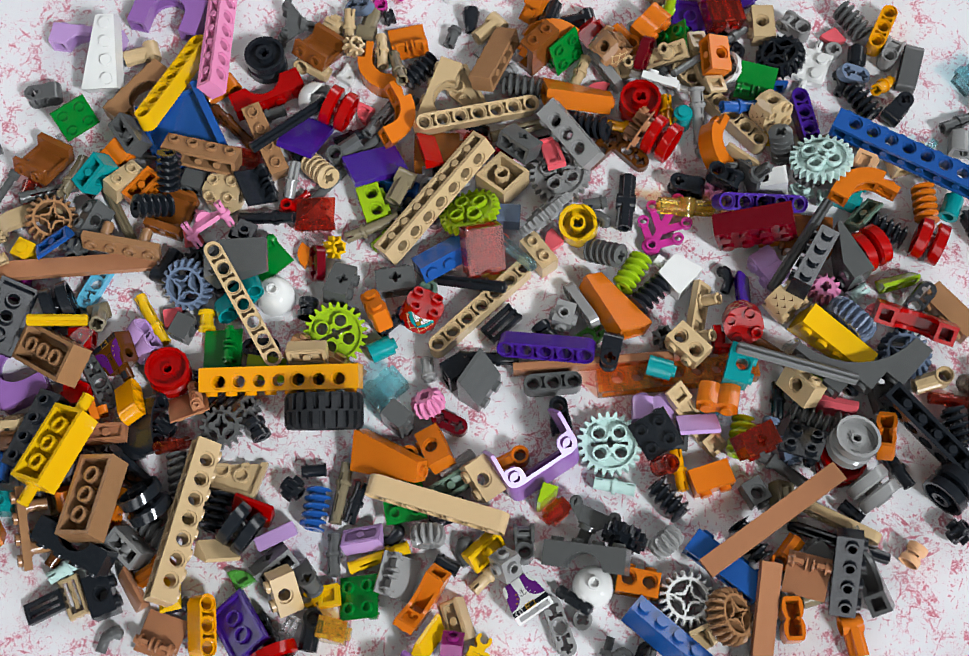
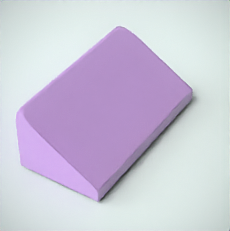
[676,413,721,435]
[254,521,298,552]
[340,523,384,556]

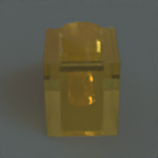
[315,614,352,646]

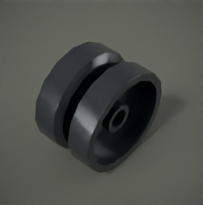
[244,36,288,84]
[37,281,81,330]
[922,462,969,516]
[116,476,173,528]
[215,501,268,556]

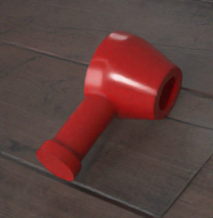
[279,189,311,212]

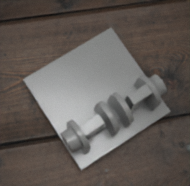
[373,550,422,603]

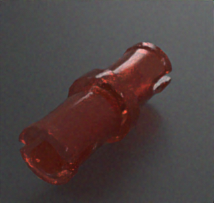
[927,391,969,409]
[153,436,192,455]

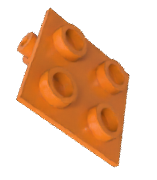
[387,24,429,60]

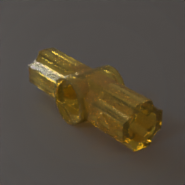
[655,196,716,217]

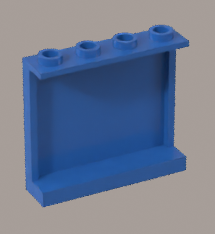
[135,79,228,171]

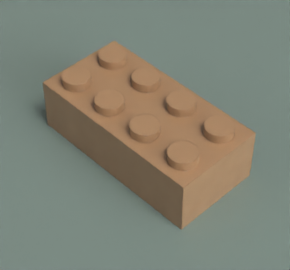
[11,325,92,388]
[54,454,128,543]

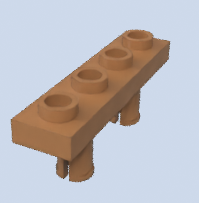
[81,221,162,262]
[10,485,52,571]

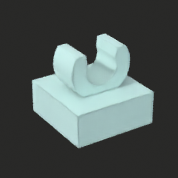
[788,182,815,204]

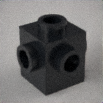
[228,218,258,239]

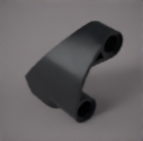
[114,393,169,462]

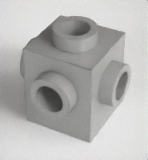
[549,299,578,332]
[488,545,523,585]

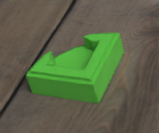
[227,570,256,591]

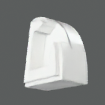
[336,63,355,88]

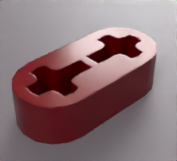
[633,35,655,71]
[309,245,326,282]
[431,410,468,438]

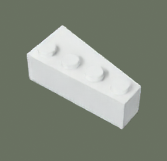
[81,13,124,93]

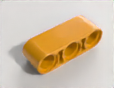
[865,5,898,57]
[114,378,146,426]
[187,593,217,656]

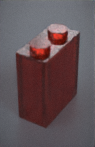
[697,0,747,33]
[459,220,506,278]

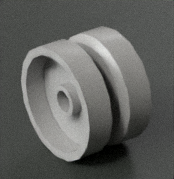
[826,415,881,470]
[846,463,902,515]

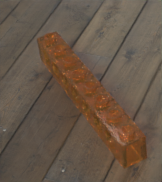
[595,353,761,398]

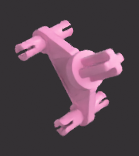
[180,200,235,249]

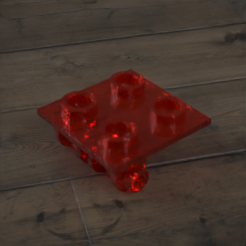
[295,197,336,233]

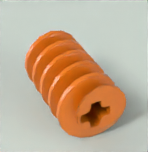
[910,182,940,224]

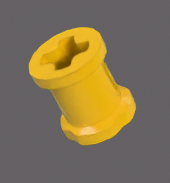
[198,308,216,333]

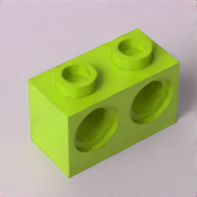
[355,182,392,224]

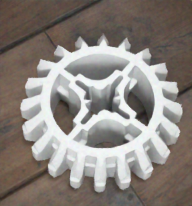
[657,570,713,629]

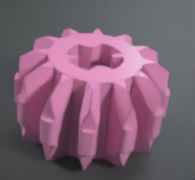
[807,273,841,307]
[410,387,446,420]

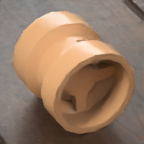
[898,540,928,570]

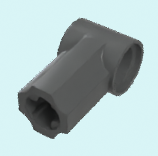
[326,133,364,167]

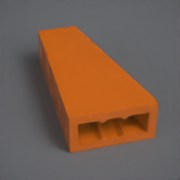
[540,78,615,115]
[578,272,652,340]
[350,428,428,483]

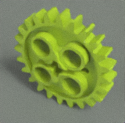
[439,188,501,237]
[303,302,368,361]

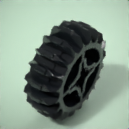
[755,34,806,80]

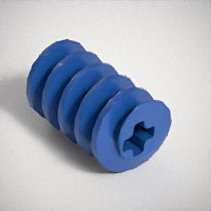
[299,486,333,533]

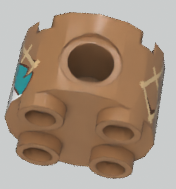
[588,24,633,68]

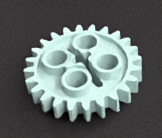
[789,134,854,184]
[577,411,642,478]

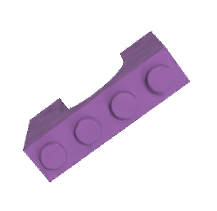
[127,0,208,42]
[0,355,55,415]

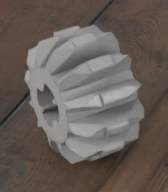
[410,522,446,550]
[648,524,685,560]

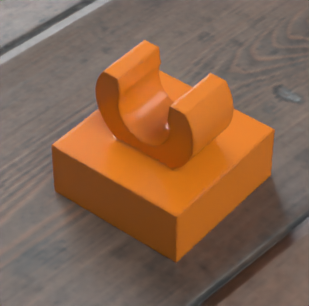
[87,400,109,423]

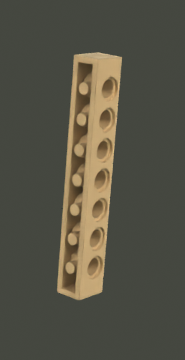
[373,130,495,266]
[143,436,222,607]

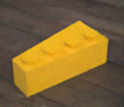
[787,303,878,362]

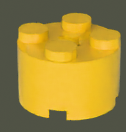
[558,204,598,248]

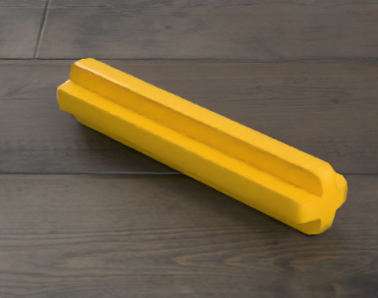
[26,314,88,326]

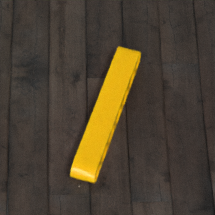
[134,34,204,132]

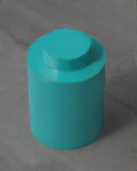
[672,105,693,132]
[938,192,964,223]
[366,335,398,363]
[645,355,677,381]

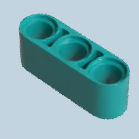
[214,275,264,324]

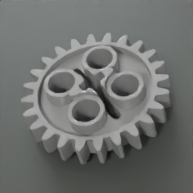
[529,149,591,203]
[518,191,572,238]

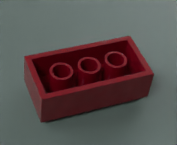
[712,201,798,252]

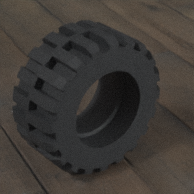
[284,391,364,431]

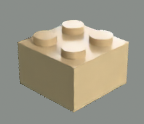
[475,151,529,204]

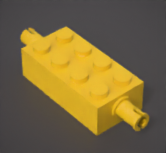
[10,392,98,508]

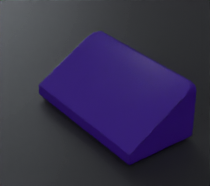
[734,271,751,302]

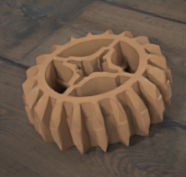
[24,194,79,243]
[704,587,753,647]

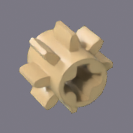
[323,14,344,35]
[342,34,366,59]

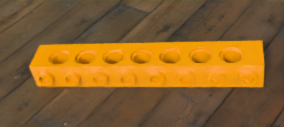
[198,363,363,397]

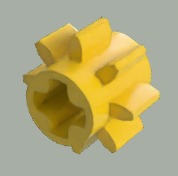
[322,236,346,259]

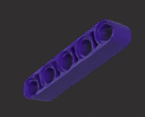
[789,88,820,143]
[711,192,808,213]
[496,331,597,364]

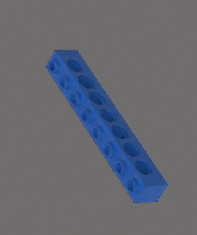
[828,108,969,199]

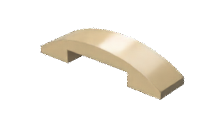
[687,31,728,93]
[0,199,64,237]
[665,380,728,458]

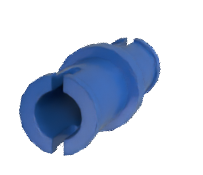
[719,99,757,114]

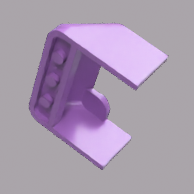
[482,407,579,501]

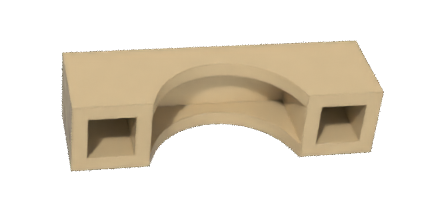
[414,56,464,128]

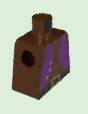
[92,330,139,382]

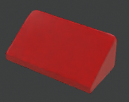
[416,133,444,169]
[231,493,275,528]

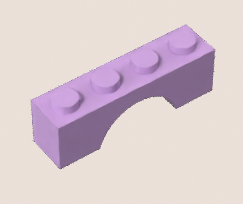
[48,22,129,58]

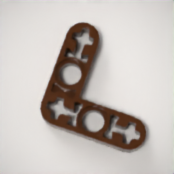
[591,130,649,172]

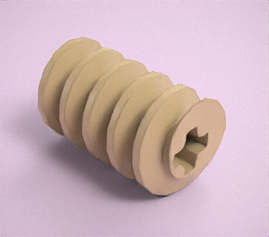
[300,153,339,189]

